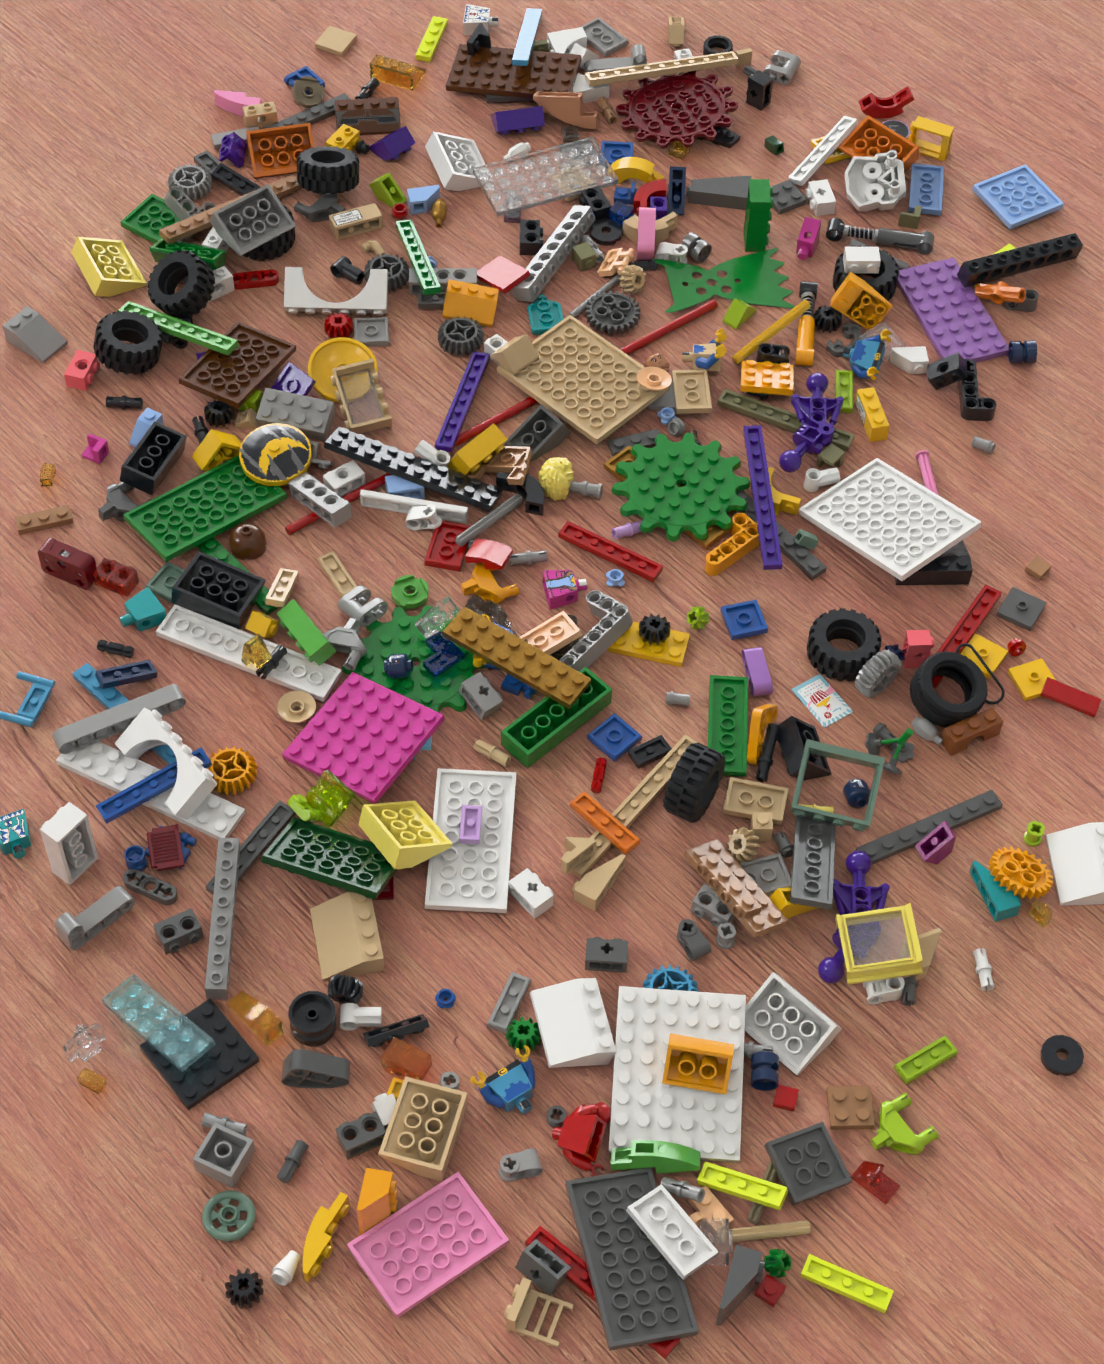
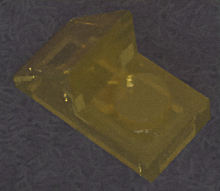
[241,633,272,668]

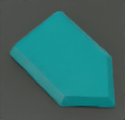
[527,294,564,335]

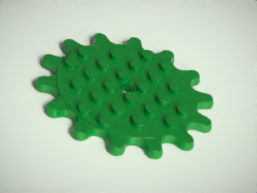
[611,433,751,542]
[342,605,486,713]

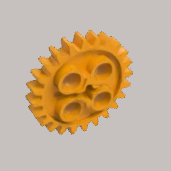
[988,846,1053,900]

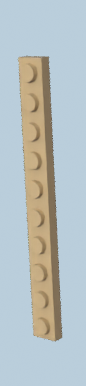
[585,51,738,86]
[570,735,698,879]

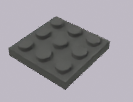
[764,1122,852,1205]

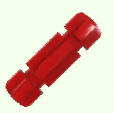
[591,757,607,793]

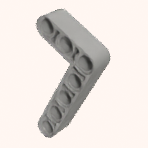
[560,590,633,672]

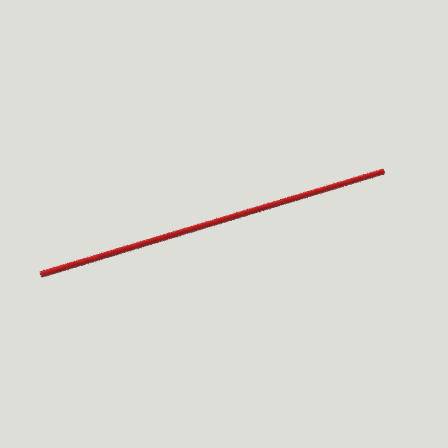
[285,300,718,535]

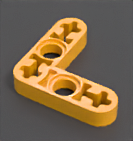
[747,704,778,765]

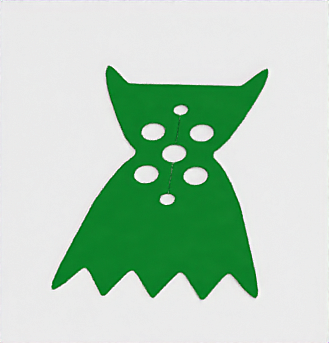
[652,248,795,313]

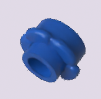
[435,989,456,1009]

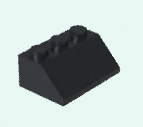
[777,716,832,780]

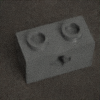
[585,937,628,973]
[515,1239,571,1296]

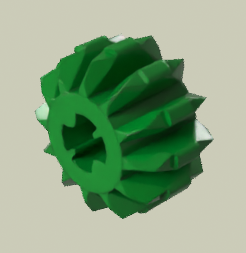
[506,1016,541,1053]

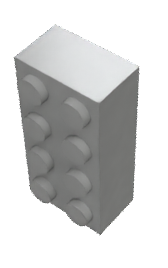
[256,388,336,442]

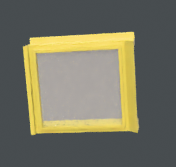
[835,902,923,985]

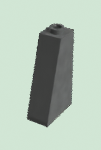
[686,176,752,210]

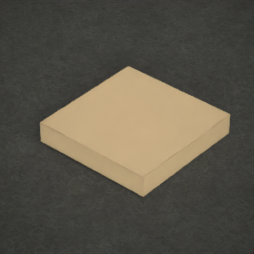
[315,25,357,57]

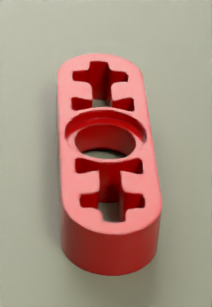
[232,269,279,290]

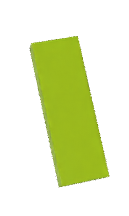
[835,370,853,413]
[894,1035,958,1085]

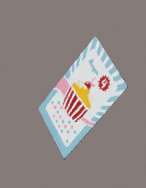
[791,674,853,728]

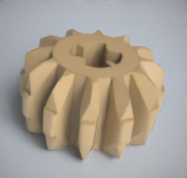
[618,265,646,294]
[725,827,761,862]

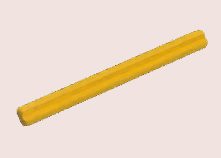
[732,300,811,364]

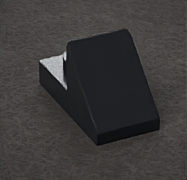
[467,23,491,56]

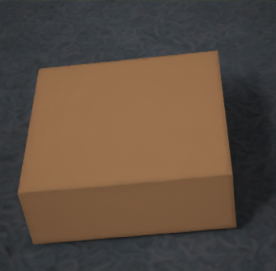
[1025,556,1051,580]

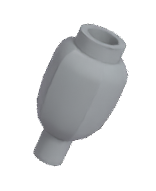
[911,716,943,746]

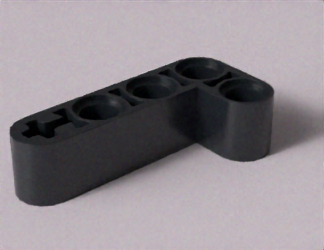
[958,359,997,421]

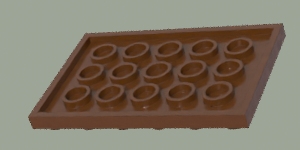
[179,322,296,409]

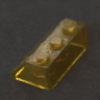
[370,54,426,91]

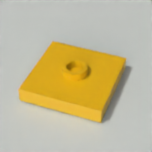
[960,633,1008,679]
[1007,658,1055,701]

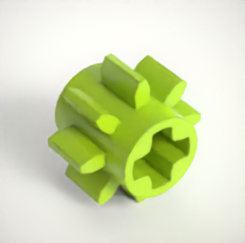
[687,606,710,629]

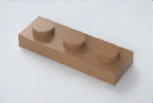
[15,505,74,535]

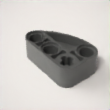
[281,1049,350,1088]

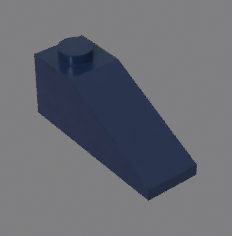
[668,166,686,215]

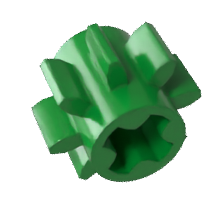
[764,1249,792,1277]

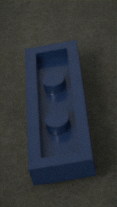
[95,659,157,689]

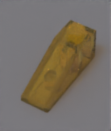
[226,990,284,1046]

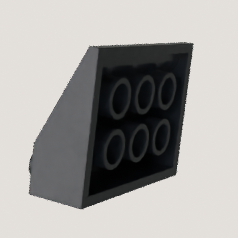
[895,540,973,585]
[171,551,266,630]

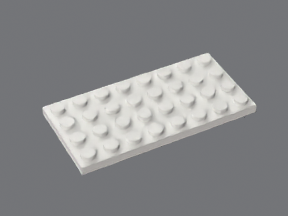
[425,768,516,913]

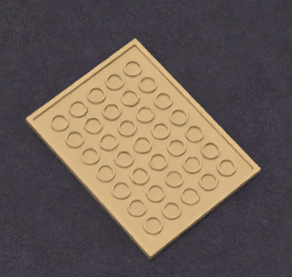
[497,315,670,444]

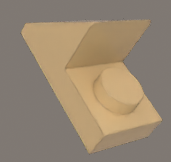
[561,837,596,874]

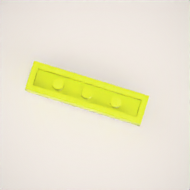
[416,16,448,62]
[697,1162,788,1210]
[800,1254,894,1314]

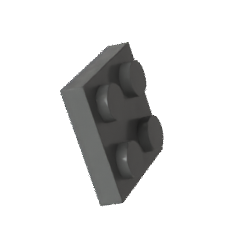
[770,180,807,215]

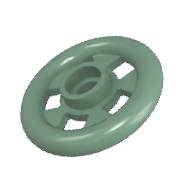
[202,1190,256,1242]

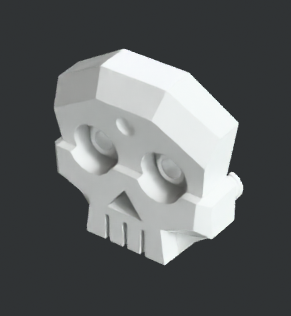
[845,150,906,212]

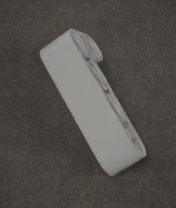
[584,44,647,73]
[55,886,135,950]

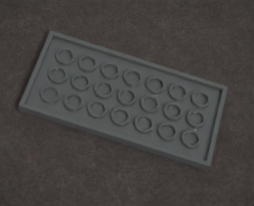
[565,1168,699,1351]

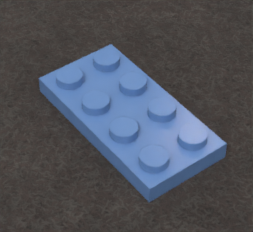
[908,163,944,216]

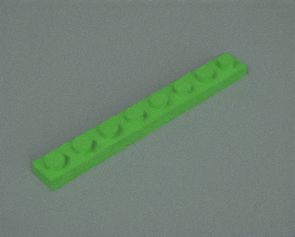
[118,301,239,355]

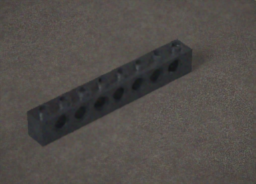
[957,233,1083,288]

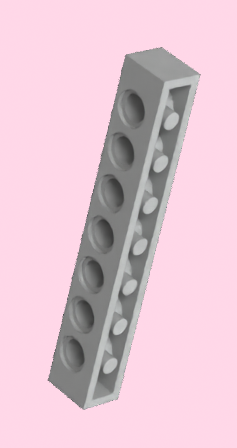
[512,205,595,302]
[205,838,240,999]

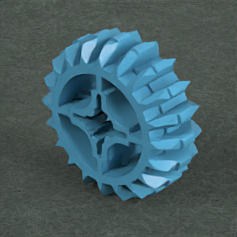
[643,964,699,992]

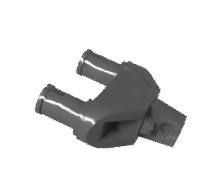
[294,193,345,222]
[98,482,152,521]

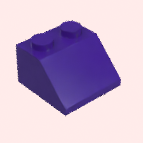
[370,126,415,161]

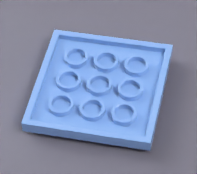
[972,164,1064,229]

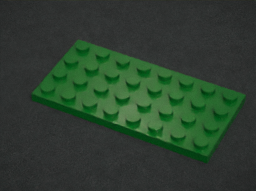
[123,455,287,562]

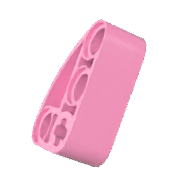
[637,207,656,261]

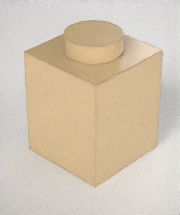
[750,812,773,842]

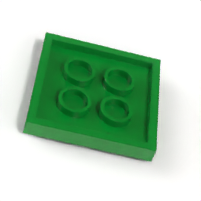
[120,194,181,244]

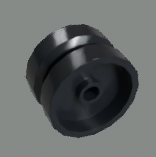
[288,991,337,1046]

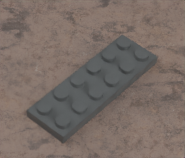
[790,816,836,910]

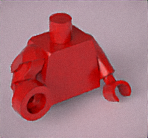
[552,1102,611,1176]

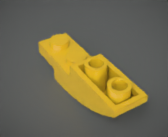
[303,1192,350,1282]

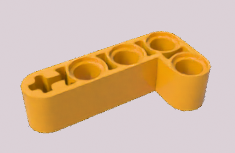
[705,513,760,576]

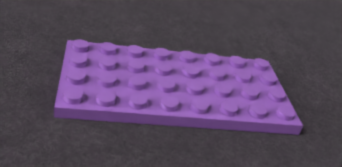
[897,258,1010,363]

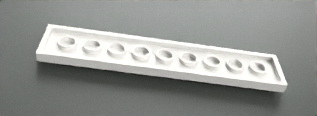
[156,604,342,702]
[56,741,246,840]

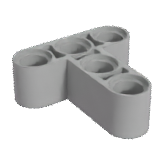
[164,187,216,241]

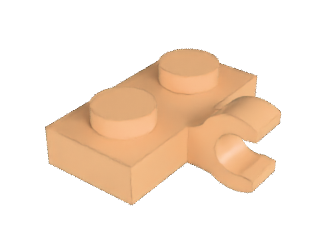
[688,1186,734,1235]

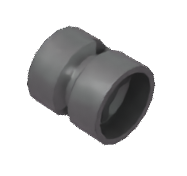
[681,232,712,263]

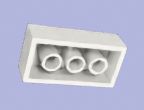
[40,802,98,885]

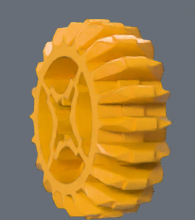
[206,745,257,796]

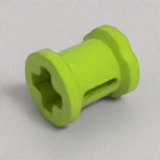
[1024,821,1045,847]

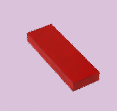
[1040,677,1101,718]

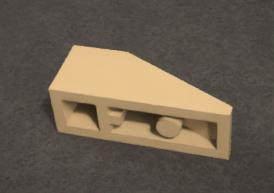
[668,17,685,46]
[572,854,626,911]

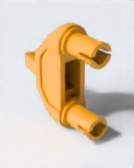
[461,563,519,604]

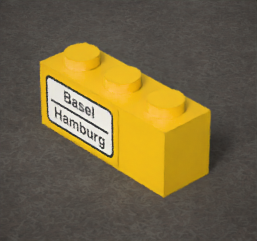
[855,387,889,442]

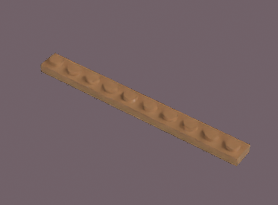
[159,175,302,244]

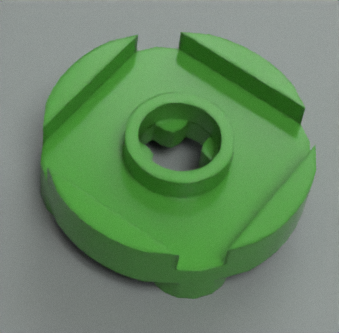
[391,575,429,610]

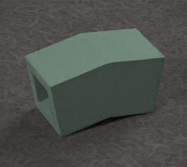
[793,529,819,550]

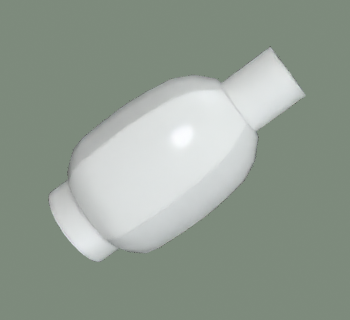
[503,142,531,163]

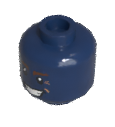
[384,654,414,679]
[843,779,870,808]

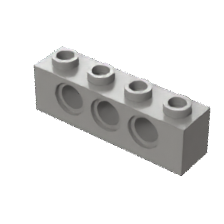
[409,268,477,295]
[288,472,352,528]

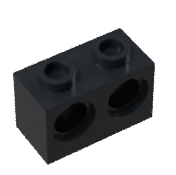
[579,185,612,221]
[520,220,543,255]

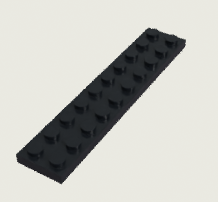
[324,427,503,512]

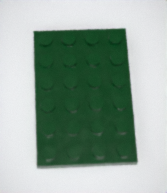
[261,817,398,900]

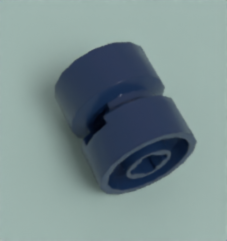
[1008,340,1037,363]
[751,1051,779,1091]

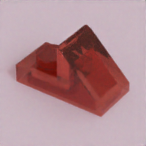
[851,1161,900,1204]

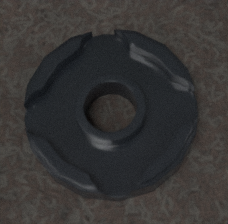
[590,218,623,246]
[1041,1035,1084,1076]

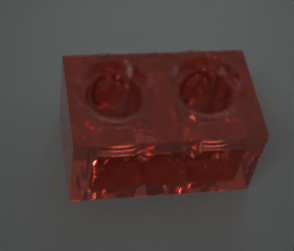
[93,558,139,597]

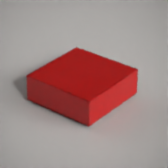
[773,1085,799,1112]

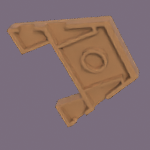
[466,446,532,485]

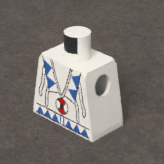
[463,4,499,35]

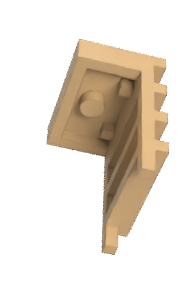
[504,1277,574,1348]

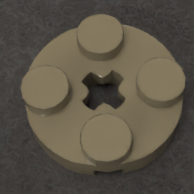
[292,76,324,108]

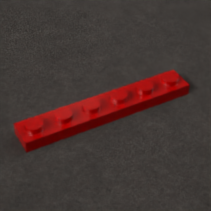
[558,521,663,582]

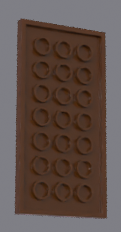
[446,44,582,98]

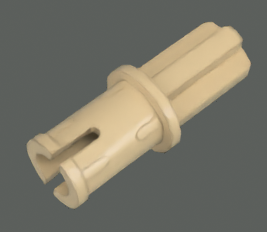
[473,740,511,767]

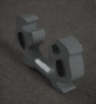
[826,322,866,358]

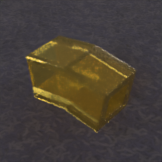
[40,463,56,487]
[77,1067,106,1094]

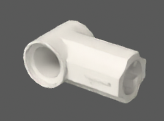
[414,440,450,467]
[803,468,840,492]
[339,1003,382,1031]

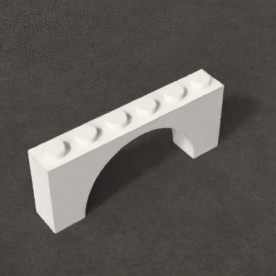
[547,27,610,103]
[284,267,388,316]
[115,708,218,820]

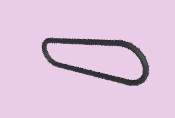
[956,643,1005,704]

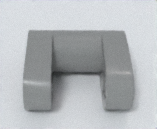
[763,50,801,85]
[338,585,388,627]

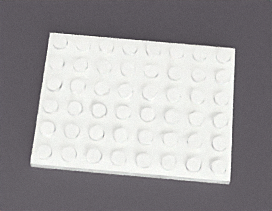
[799,458,981,581]
[608,986,746,1163]

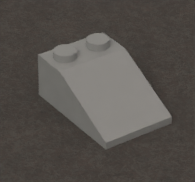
[3,306,68,363]

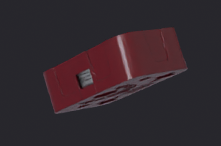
[37,538,99,590]

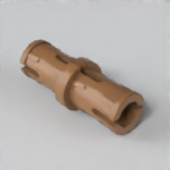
[596,96,618,125]

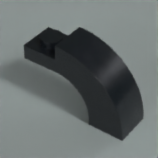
[496,472,544,516]

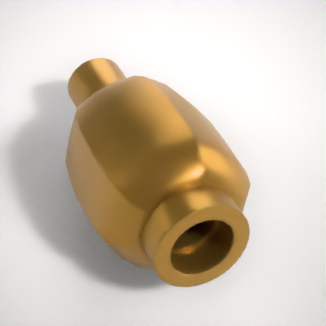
[432,199,447,227]

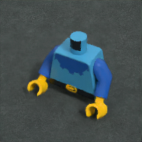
[842,329,892,381]
[470,1045,535,1115]

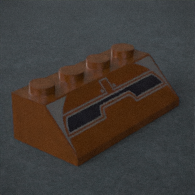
[335,97,400,135]

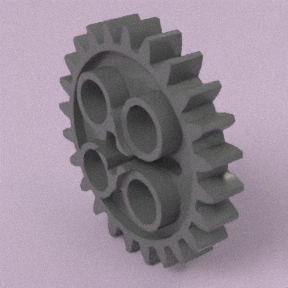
[585,290,640,335]

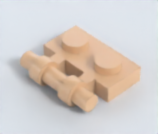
[597,248,635,277]

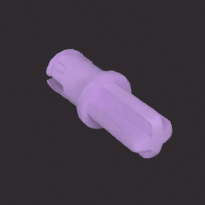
[611,520,643,539]

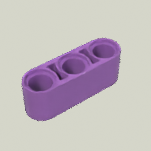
[742,647,773,697]

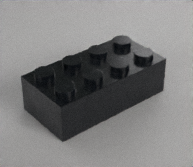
[120,421,187,495]

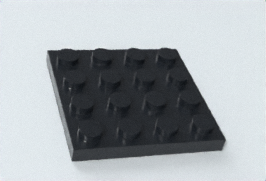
[139,998,260,1110]

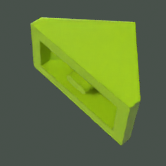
[723,298,756,330]

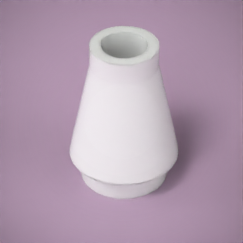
[271,1250,301,1286]

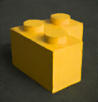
[191,429,242,471]

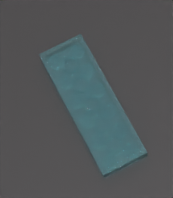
[102,974,215,1072]

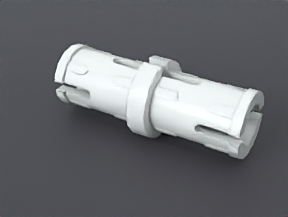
[973,948,995,991]

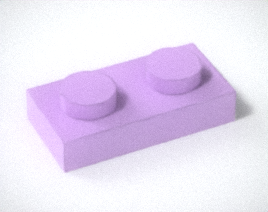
[459,805,482,844]

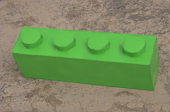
[276,599,336,666]

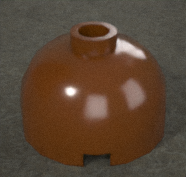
[229,523,267,560]

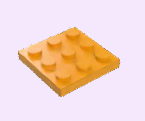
[740,360,794,396]

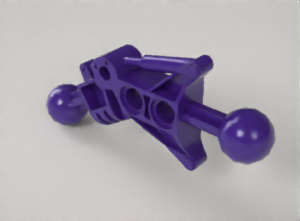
[779,372,844,473]
[818,851,890,984]

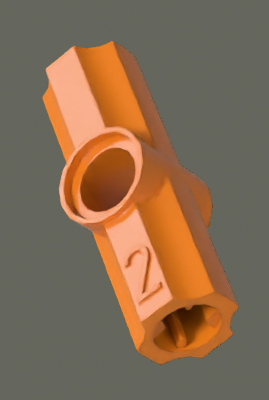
[974,281,1026,304]

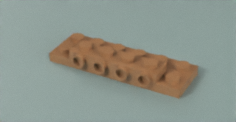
[684,839,789,938]

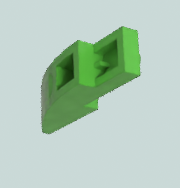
[610,1140,701,1174]

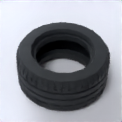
[910,651,988,727]

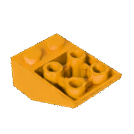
[830,272,893,332]

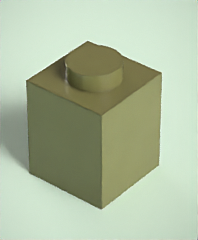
[572,242,596,272]

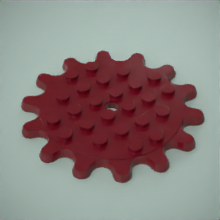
[616,70,738,149]

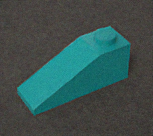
[969,861,1021,922]

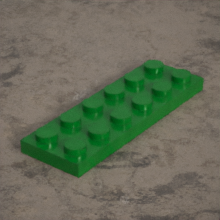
[707,675,748,777]

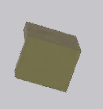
[898,205,922,229]
[816,443,845,468]

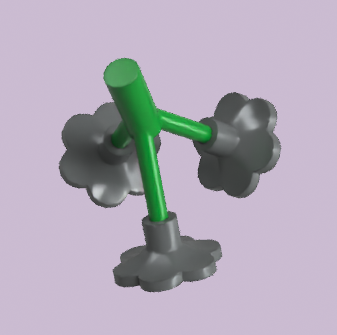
[865,728,914,775]

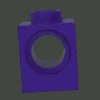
[650,197,667,220]

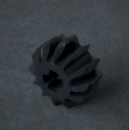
[813,305,842,333]
[204,399,234,428]
[639,613,670,645]
[327,974,363,1004]
[225,1268,264,1309]

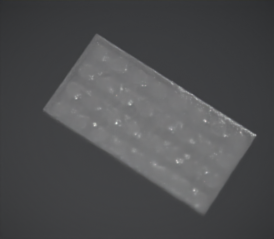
[473,137,618,217]

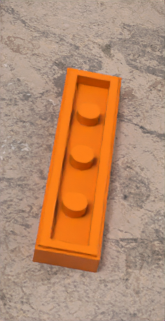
[570,791,641,855]

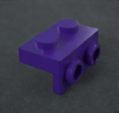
[218,132,247,168]

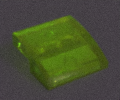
[305,770,355,827]

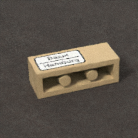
[329,203,383,240]

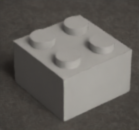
[193,1123,256,1188]

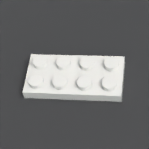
[626,1184,719,1280]

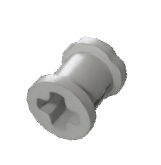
[716,923,736,949]

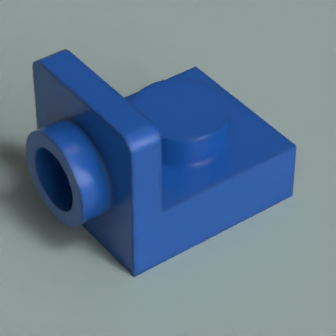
[614,182,638,205]

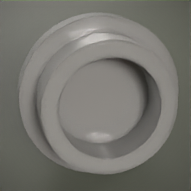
[668,418,686,436]

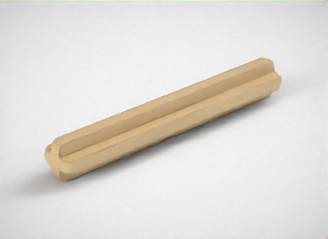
[723,1220,811,1243]

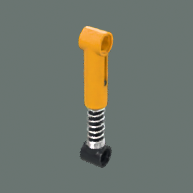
[795,281,818,366]

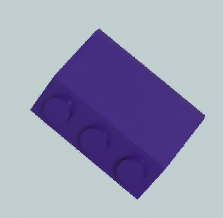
[491,106,545,135]

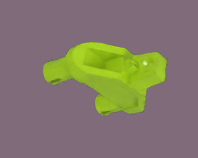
[870,1093,939,1155]

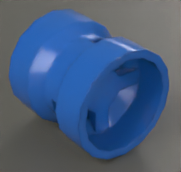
[124,845,147,872]

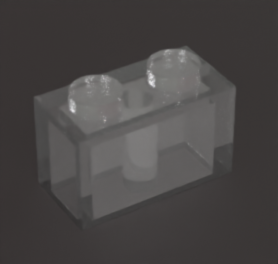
[415,596,460,639]

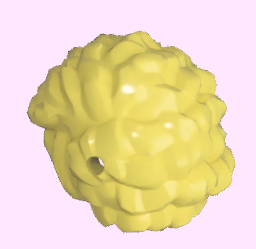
[538,457,574,501]

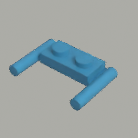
[0,671,55,728]

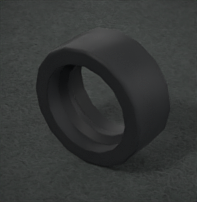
[703,35,733,55]

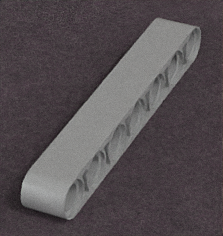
[52,684,186,754]

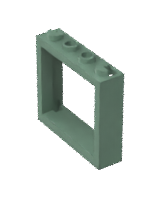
[790,739,885,832]

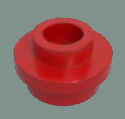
[392,203,408,218]
[1007,638,1026,657]

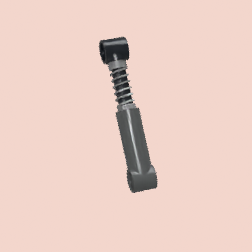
[826,218,934,255]

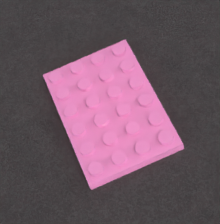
[347,1172,509,1318]

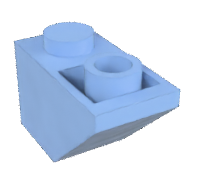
[407,185,440,215]

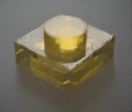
[669,141,690,160]
[1029,899,1053,927]

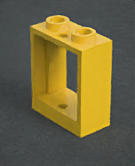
[908,116,954,161]

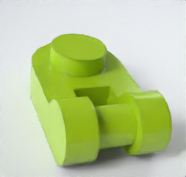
[287,794,322,822]

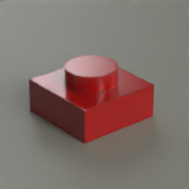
[754,1274,786,1308]

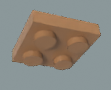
[826,1086,875,1130]

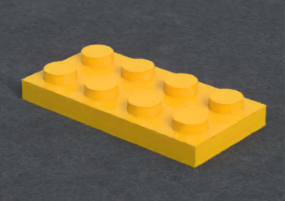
[608,622,690,667]

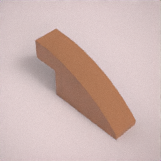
[533,91,600,129]

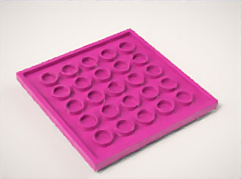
[282,672,445,804]

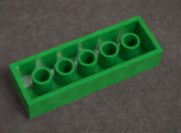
[501,667,612,768]

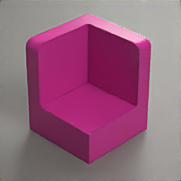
[82,434,109,464]

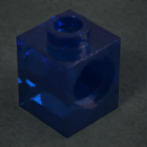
[608,201,634,228]

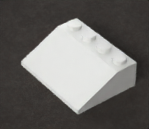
[425,131,494,191]
[1046,822,1104,906]
[745,972,842,1076]
[530,978,616,1068]

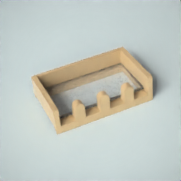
[330,359,393,434]

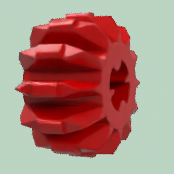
[324,312,353,338]

